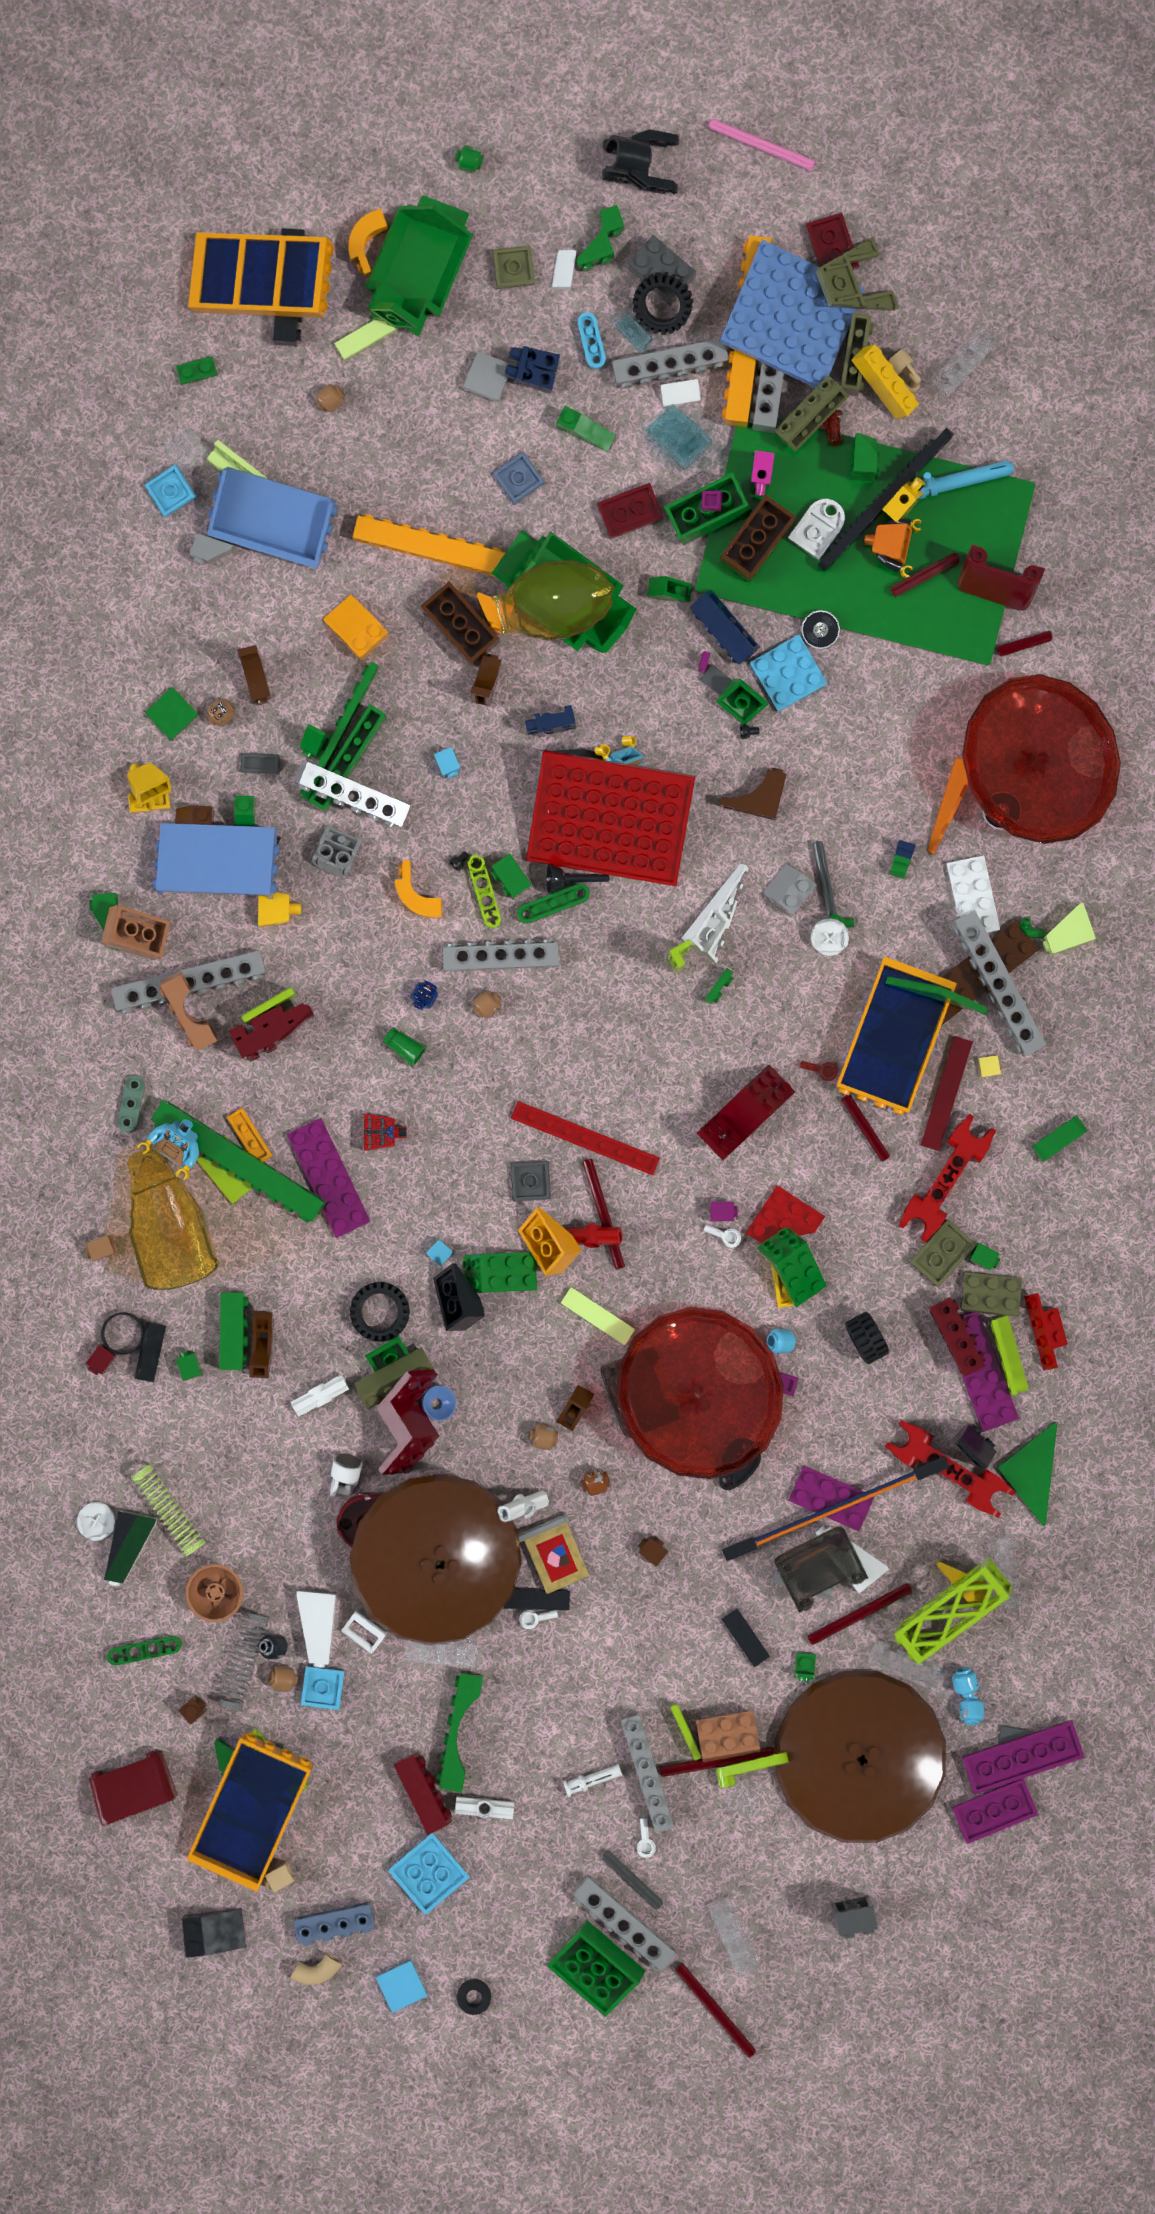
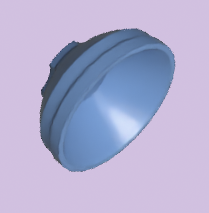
[421,1386,456,1421]

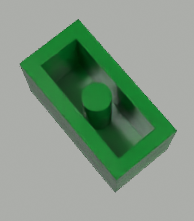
[491,854,532,899]

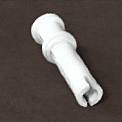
[563,1764,622,1797]

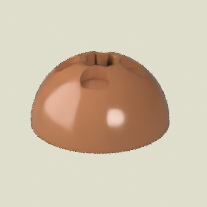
[186,1564,243,1622]

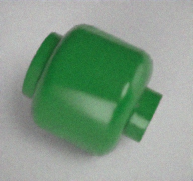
[455,145,484,173]

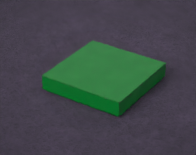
[145,687,199,741]

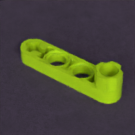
[468,855,501,928]
[715,1752,789,1789]

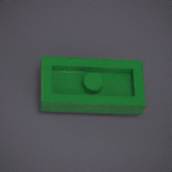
[176,356,218,386]
[704,968,734,1005]

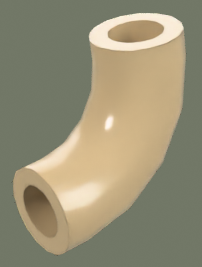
[290,1954,343,1985]

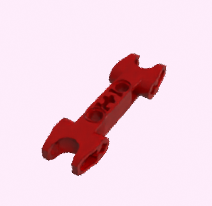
[898,1113,996,1243]
[884,1420,1015,1518]

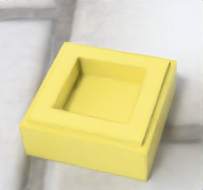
[978,1055,1001,1077]

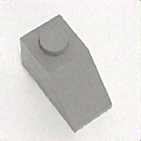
[189,533,234,565]

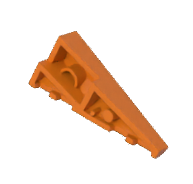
[927,757,979,855]

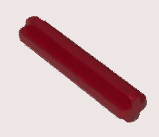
[997,631,1053,656]

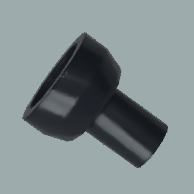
[740,724,760,739]
[449,851,469,871]

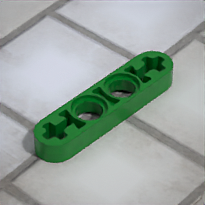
[107,1636,182,1665]

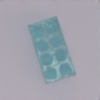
[616,312,654,353]

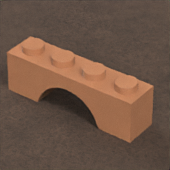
[159,971,217,1051]

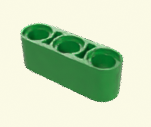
[1031,1115,1088,1162]

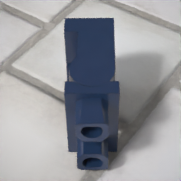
[504,346,560,393]
[525,705,577,738]

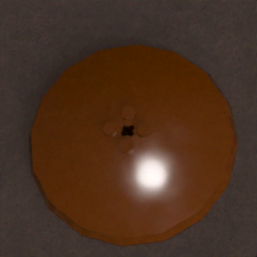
[350,1473,522,1646]
[775,1671,946,1843]

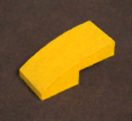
[128,792,170,813]

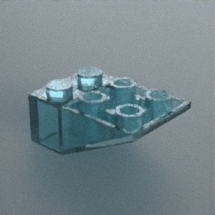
[645,404,712,471]

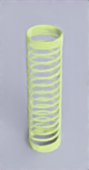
[131,1464,206,1556]

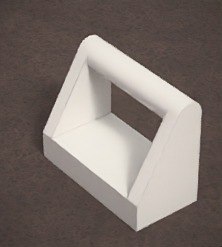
[341,1603,388,1654]

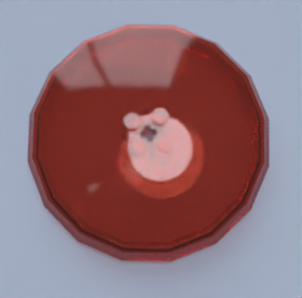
[962,674,1121,844]
[616,1307,784,1479]

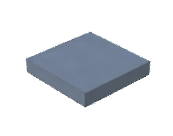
[492,452,545,505]

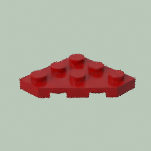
[746,1185,825,1244]

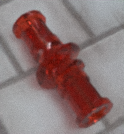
[823,409,844,446]

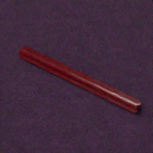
[583,1159,625,1270]
[807,1583,912,1645]
[660,1747,774,1777]
[675,1963,756,2058]

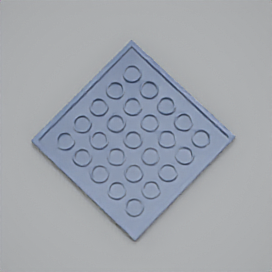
[719,239,864,388]

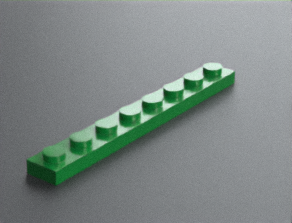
[300,662,379,802]

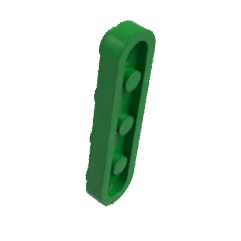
[517,884,590,924]

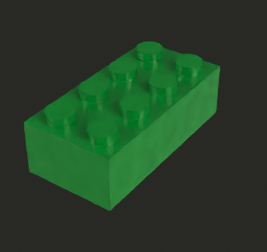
[664,472,752,546]

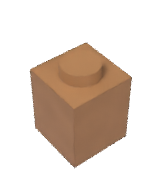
[85,1235,116,1261]

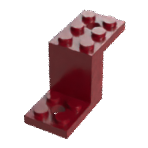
[697,1065,795,1161]
[376,1369,439,1475]

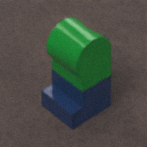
[889,840,916,879]

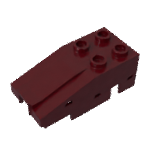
[229,1003,315,1062]

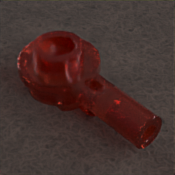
[800,1060,838,1081]

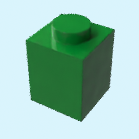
[969,1243,1000,1270]
[176,1350,203,1381]

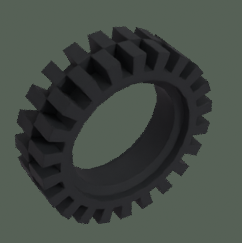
[632,272,693,335]
[350,1282,410,1342]

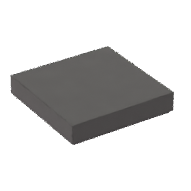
[510,1161,551,1202]

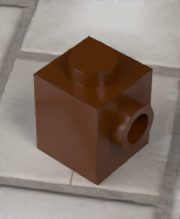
[638,1536,668,1567]
[178,1696,207,1725]

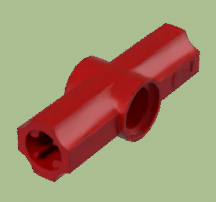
[564,1224,623,1248]

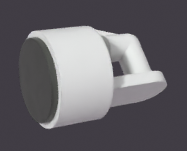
[330,1454,362,1497]

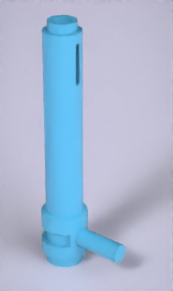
[919,461,1014,500]

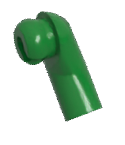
[828,914,855,928]
[1019,917,1045,939]

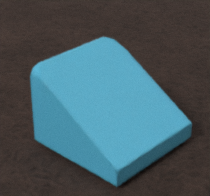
[426,1239,454,1266]

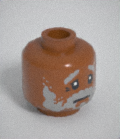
[581,1468,610,1496]

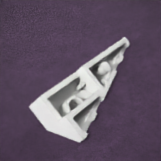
[682,864,749,963]

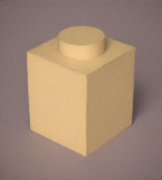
[264,1861,296,1893]

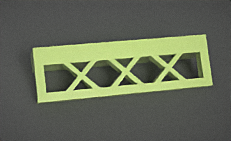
[207,440,268,479]

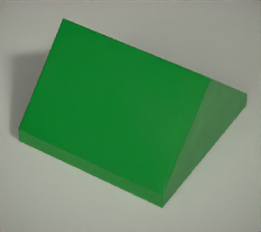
[716,678,769,724]
[365,1336,410,1372]

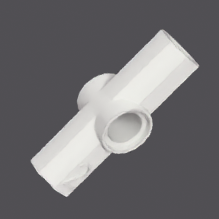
[291,1375,349,1416]
[498,1490,549,1522]
[455,1796,514,1819]

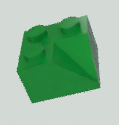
[851,433,881,481]

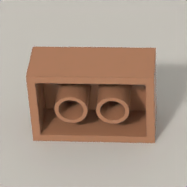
[101,905,170,960]
[696,1711,760,1762]

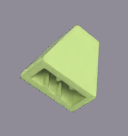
[1042,903,1096,955]

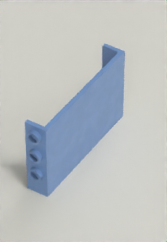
[207,466,338,569]
[153,823,279,899]

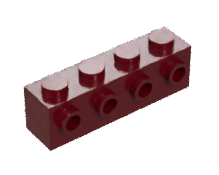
[928,1297,986,1377]
[393,1751,452,1835]

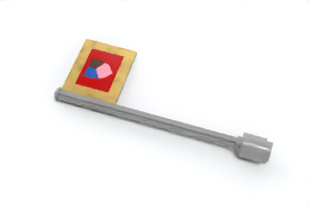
[519,1513,589,1594]

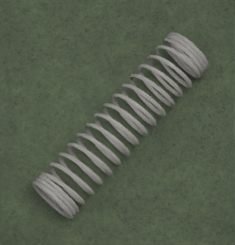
[218,1611,270,1711]

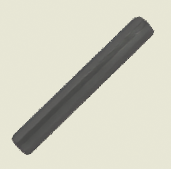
[813,841,837,916]
[602,1850,663,1909]

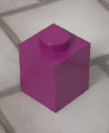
[710,1202,738,1222]

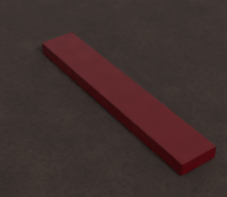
[920,1036,973,1151]

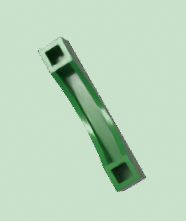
[436,1671,484,1793]

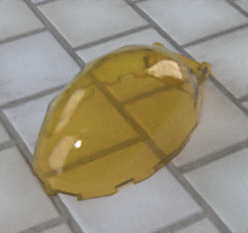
[492,560,614,640]

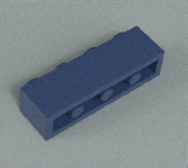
[690,590,761,665]

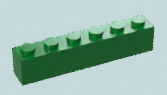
[308,704,387,814]

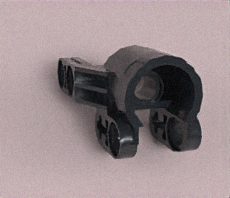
[602,129,679,195]

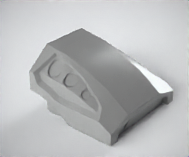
[312,825,363,877]

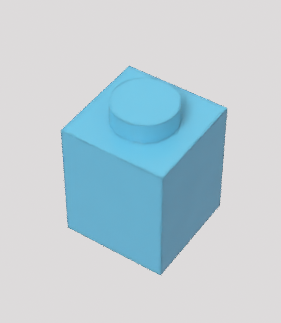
[434,747,461,779]

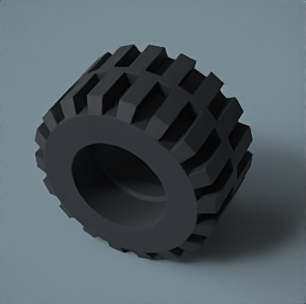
[845,1311,889,1365]

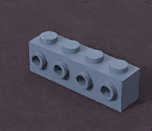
[294,1901,375,1946]

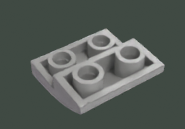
[463,351,513,402]

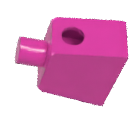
[751,451,774,496]

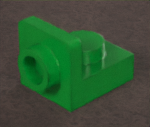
[794,1652,816,1682]

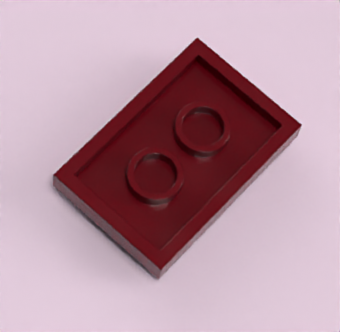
[806,212,859,270]
[597,483,664,540]

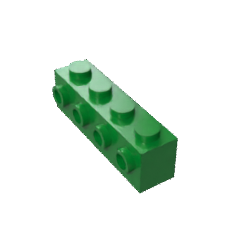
[219,1292,249,1370]

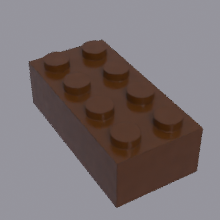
[720,494,796,583]
[420,581,500,667]

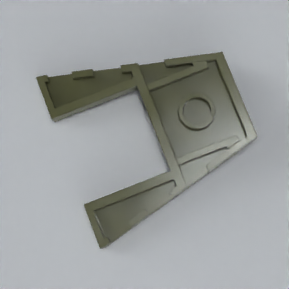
[816,237,899,311]

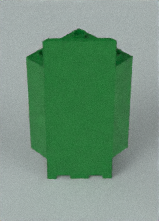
[365,195,473,337]
[491,530,637,653]

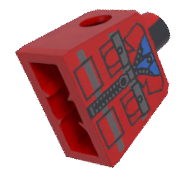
[364,1114,407,1151]

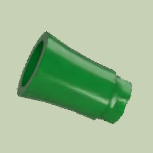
[383,1027,427,1067]

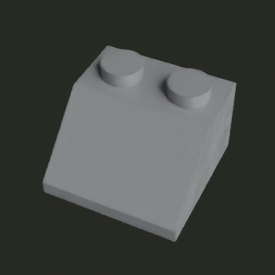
[762,864,817,917]

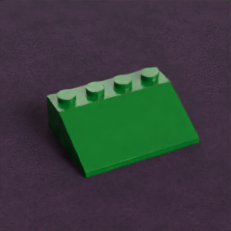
[547,1920,646,2017]

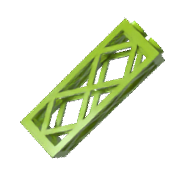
[894,1557,1013,1665]

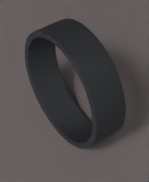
[101,1312,144,1355]

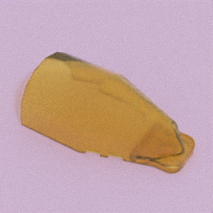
[127,1147,220,1290]

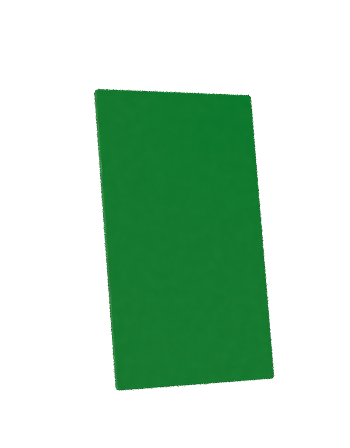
[695,411,1035,666]

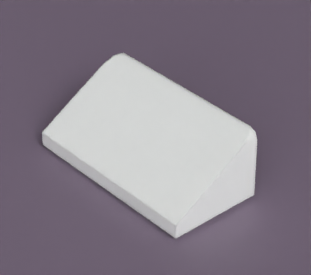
[552,250,577,291]
[660,379,701,407]

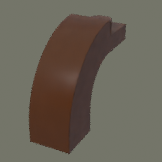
[249,1310,274,1379]

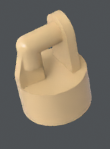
[887,349,921,393]

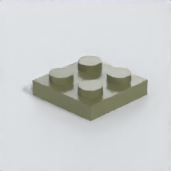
[493,246,535,289]

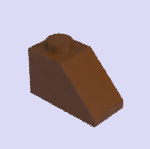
[175,806,214,825]
[556,1385,594,1431]

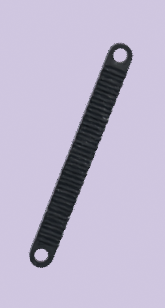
[817,428,954,572]

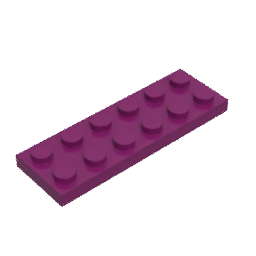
[287,1118,371,1238]
[961,1312,1019,1432]
[962,1720,1085,1794]

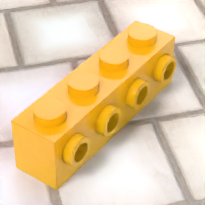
[851,344,919,419]

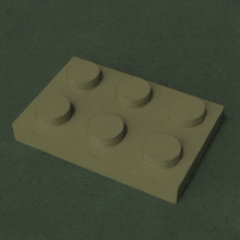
[910,1219,977,1288]
[961,1272,1022,1317]

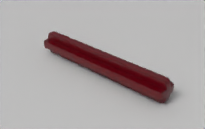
[890,552,960,597]
[841,1094,890,1162]

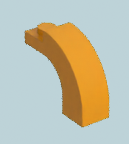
[348,208,388,279]
[395,860,442,919]

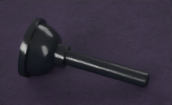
[546,863,610,894]

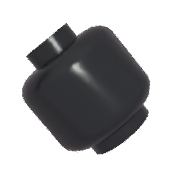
[259,1634,288,1659]

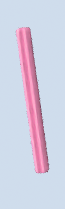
[709,118,815,171]

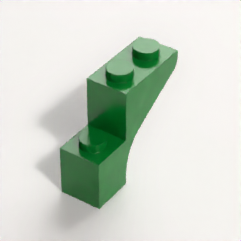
[577,205,625,271]

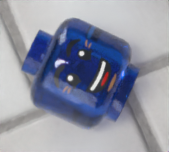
[410,981,439,1010]

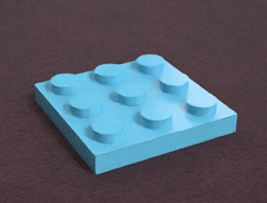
[749,635,828,712]
[388,1833,470,1915]

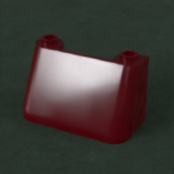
[957,545,1045,611]
[89,1750,178,1826]

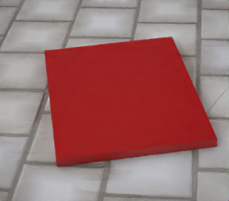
[526,750,696,886]

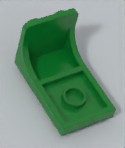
[758,1227,827,1308]
[462,1252,537,1293]

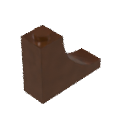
[237,645,271,705]
[470,654,502,707]
[719,768,787,821]

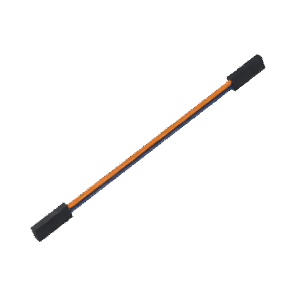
[722,1456,949,1561]

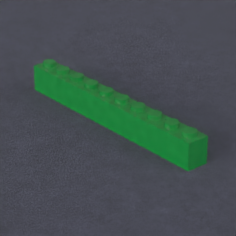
[151,1100,327,1223]

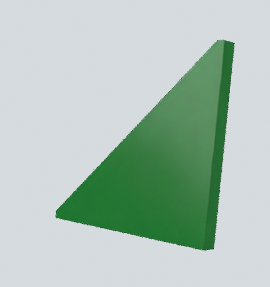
[886,977,988,1015]
[997,1422,1057,1526]

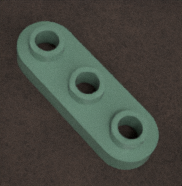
[118,1075,145,1132]

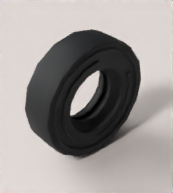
[457,1979,492,2015]

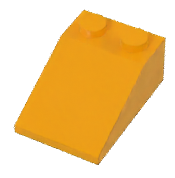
[323,594,389,661]
[518,1207,582,1276]

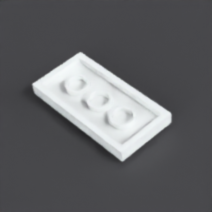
[946,855,1000,937]

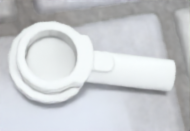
[704,1224,741,1248]
[519,1610,558,1629]
[637,1818,656,1858]

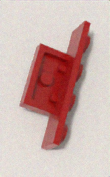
[1024,1293,1068,1371]

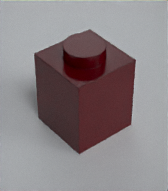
[86,1344,117,1375]

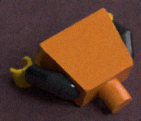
[864,518,921,578]

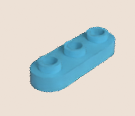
[578,312,606,370]

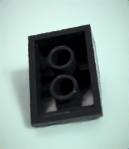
[433,1263,485,1331]
[951,1423,997,1470]
[182,1908,246,1958]

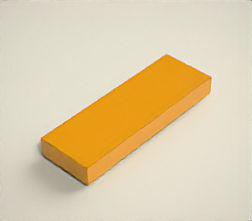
[226,1107,273,1161]

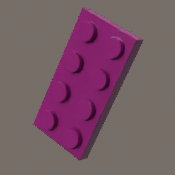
[788,1465,875,1532]
[952,1778,1039,1844]

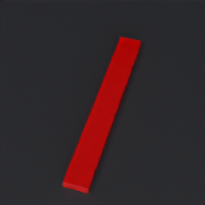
[511,1101,660,1175]

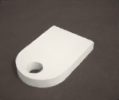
[788,499,845,561]

